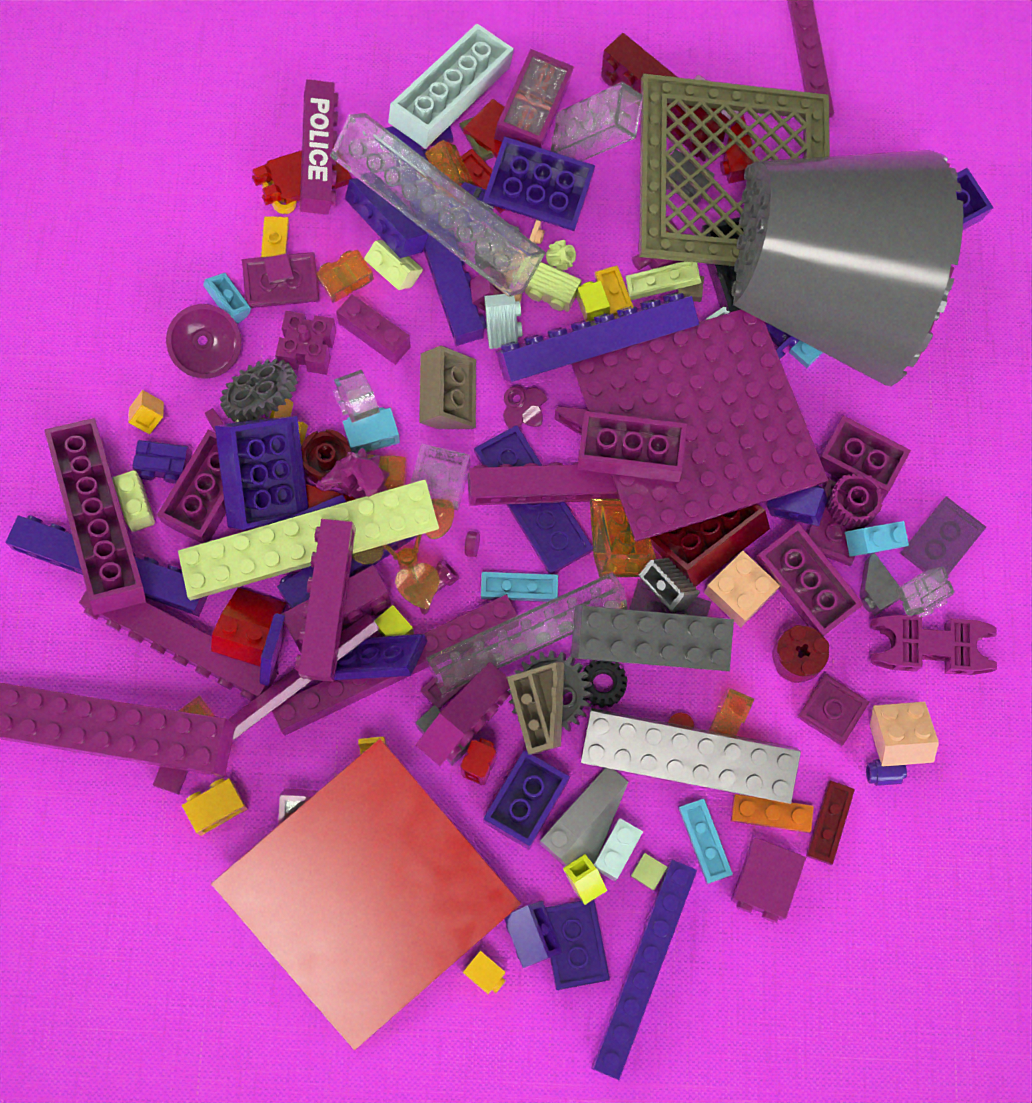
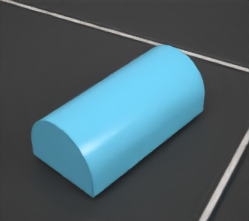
[203,273,251,324]

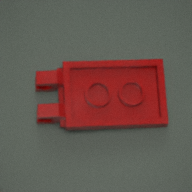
[252,146,352,205]

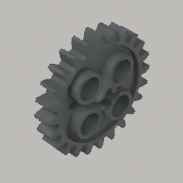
[220,358,298,422]
[508,651,593,732]

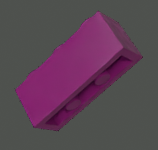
[336,294,411,365]

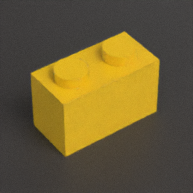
[182,778,248,836]

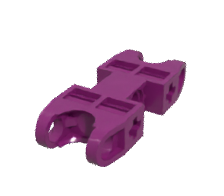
[871,615,997,675]

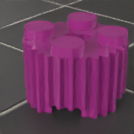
[827,473,883,530]

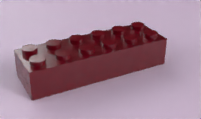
[601,33,729,161]

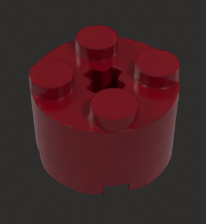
[301,429,351,488]
[772,625,829,683]

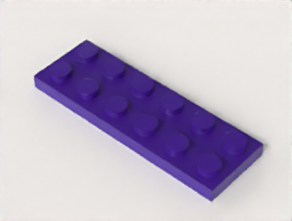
[474,425,594,574]

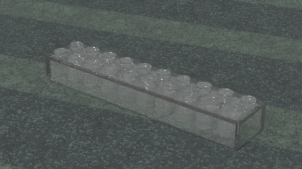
[330,113,546,297]

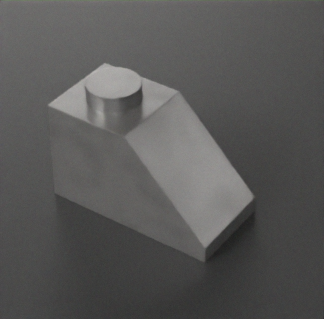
[860,552,905,616]

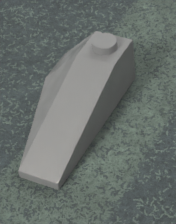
[540,768,628,867]

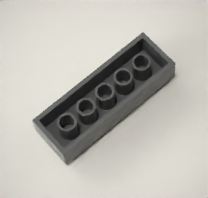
[571,605,734,671]

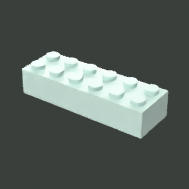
[388,24,514,149]

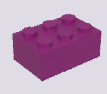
[820,415,911,500]

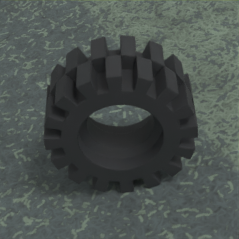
[583,660,627,708]

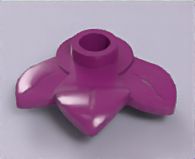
[503,386,547,429]

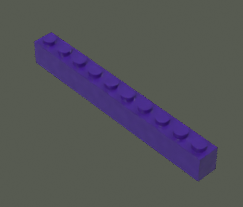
[385,126,487,346]

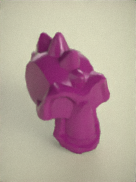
[316,448,390,499]

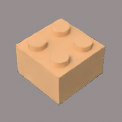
[704,551,780,628]
[870,702,939,766]

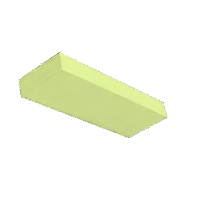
[626,261,701,300]

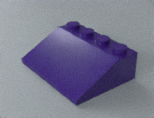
[483,137,595,231]
[215,416,308,530]

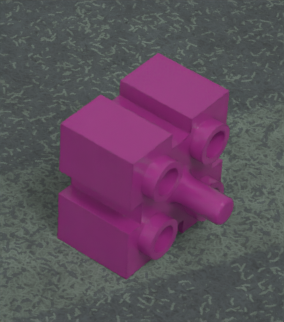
[275,311,337,375]

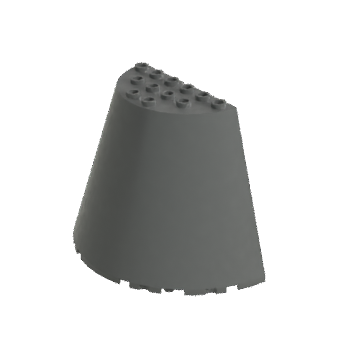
[732,150,963,386]

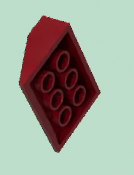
[647,504,770,586]

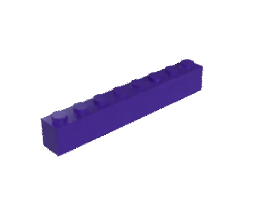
[5,515,208,617]
[591,860,697,1080]

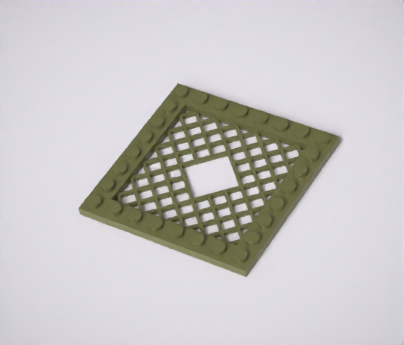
[639,74,830,266]

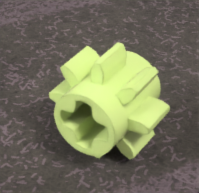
[546,240,576,271]

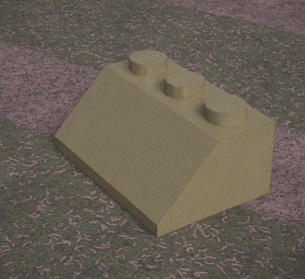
[419,346,476,429]

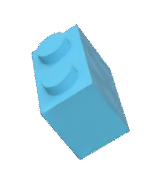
[343,408,400,453]
[845,521,909,557]

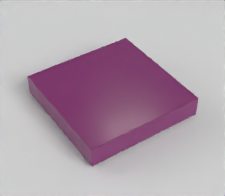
[797,674,869,746]

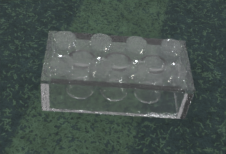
[550,82,643,161]

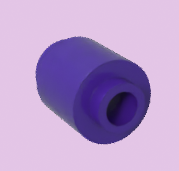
[866,759,907,786]

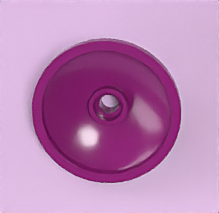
[166,304,241,379]

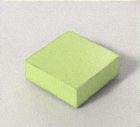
[631,853,667,891]

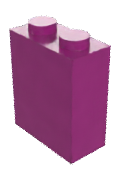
[731,838,806,923]

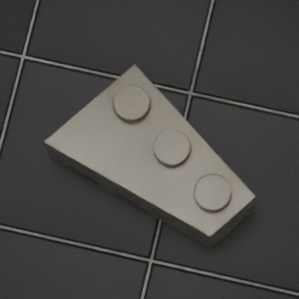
[507,662,564,755]

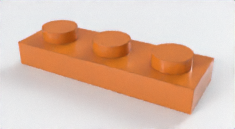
[731,794,814,833]

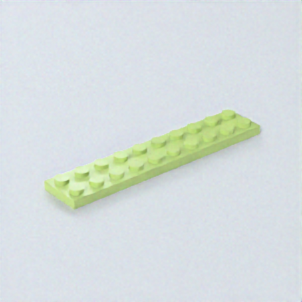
[178,479,439,601]

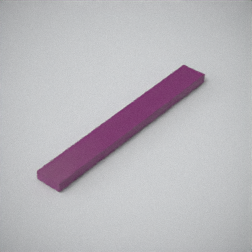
[228,613,379,740]

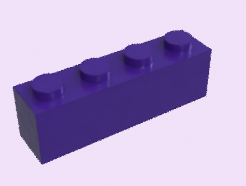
[345,174,429,258]

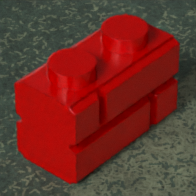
[460,738,496,785]

